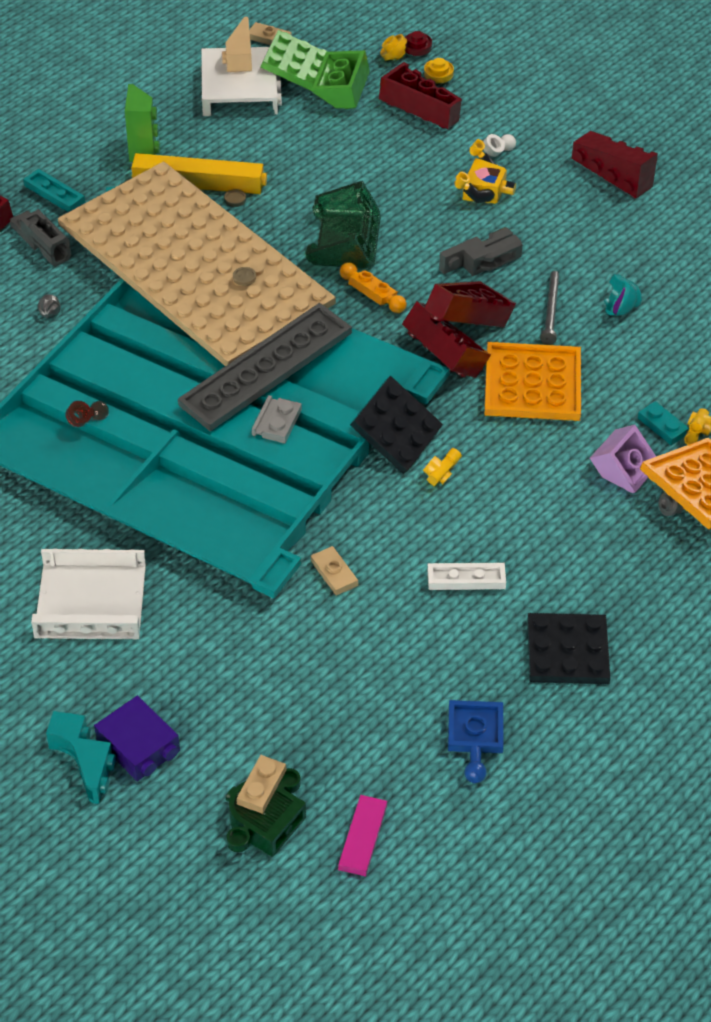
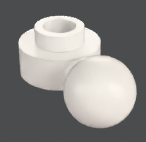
[483,134,516,157]

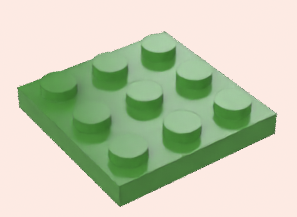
[260,30,327,91]

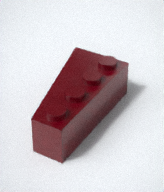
[379,62,462,129]
[571,131,658,198]
[424,281,516,328]
[402,301,491,378]

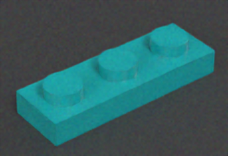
[23,169,85,212]

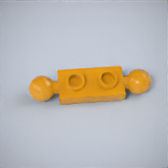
[340,262,407,313]

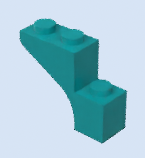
[46,711,116,804]

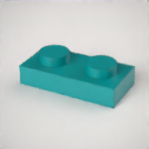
[638,401,689,446]

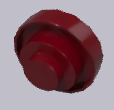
[405,31,432,56]

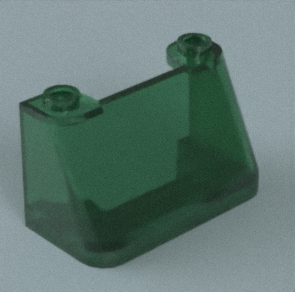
[305,180,381,269]

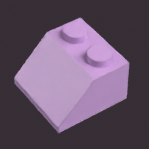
[590,425,656,493]

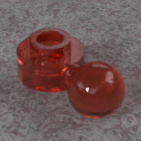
[65,401,109,427]

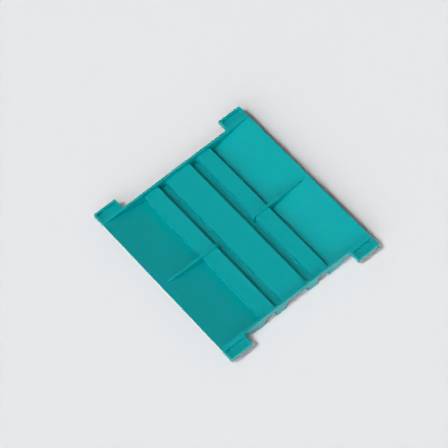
[0,269,450,599]

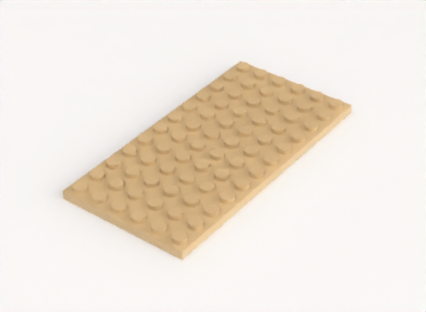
[58,162,336,366]

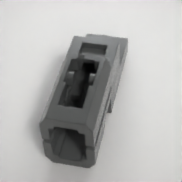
[9,209,71,267]
[439,227,523,276]

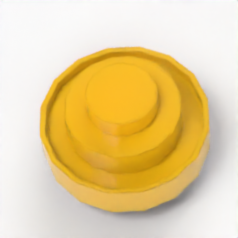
[380,34,407,60]
[424,58,454,83]

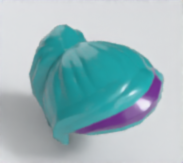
[604,274,642,316]

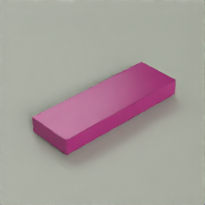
[338,795,387,877]

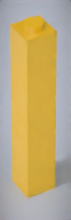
[131,153,267,194]

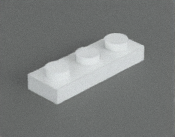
[427,563,506,590]

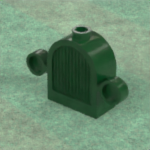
[226,768,306,857]

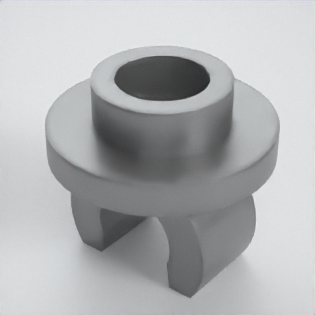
[659,492,684,516]

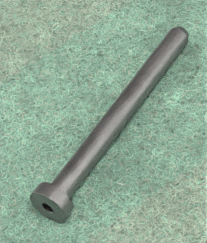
[540,271,559,345]

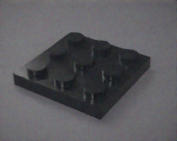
[350,375,443,474]
[527,613,610,684]

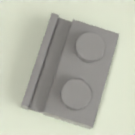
[252,395,302,444]

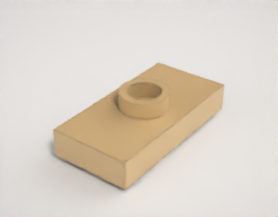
[249,22,292,45]
[311,546,358,596]

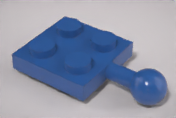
[448,700,503,783]

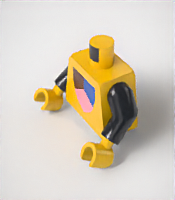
[454,139,516,204]

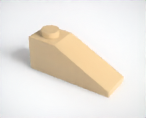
[222,17,252,72]

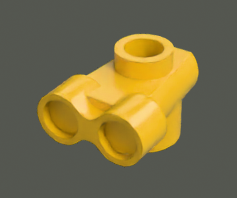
[684,408,711,445]
[423,448,462,486]

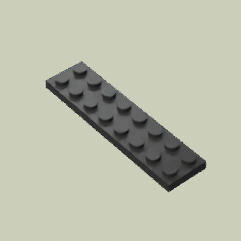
[178,302,352,431]

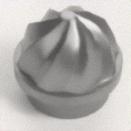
[37,294,61,318]

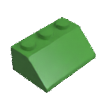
[311,50,370,109]
[125,84,160,162]

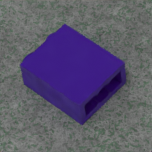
[94,695,180,782]

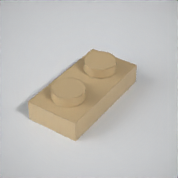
[237,755,286,814]

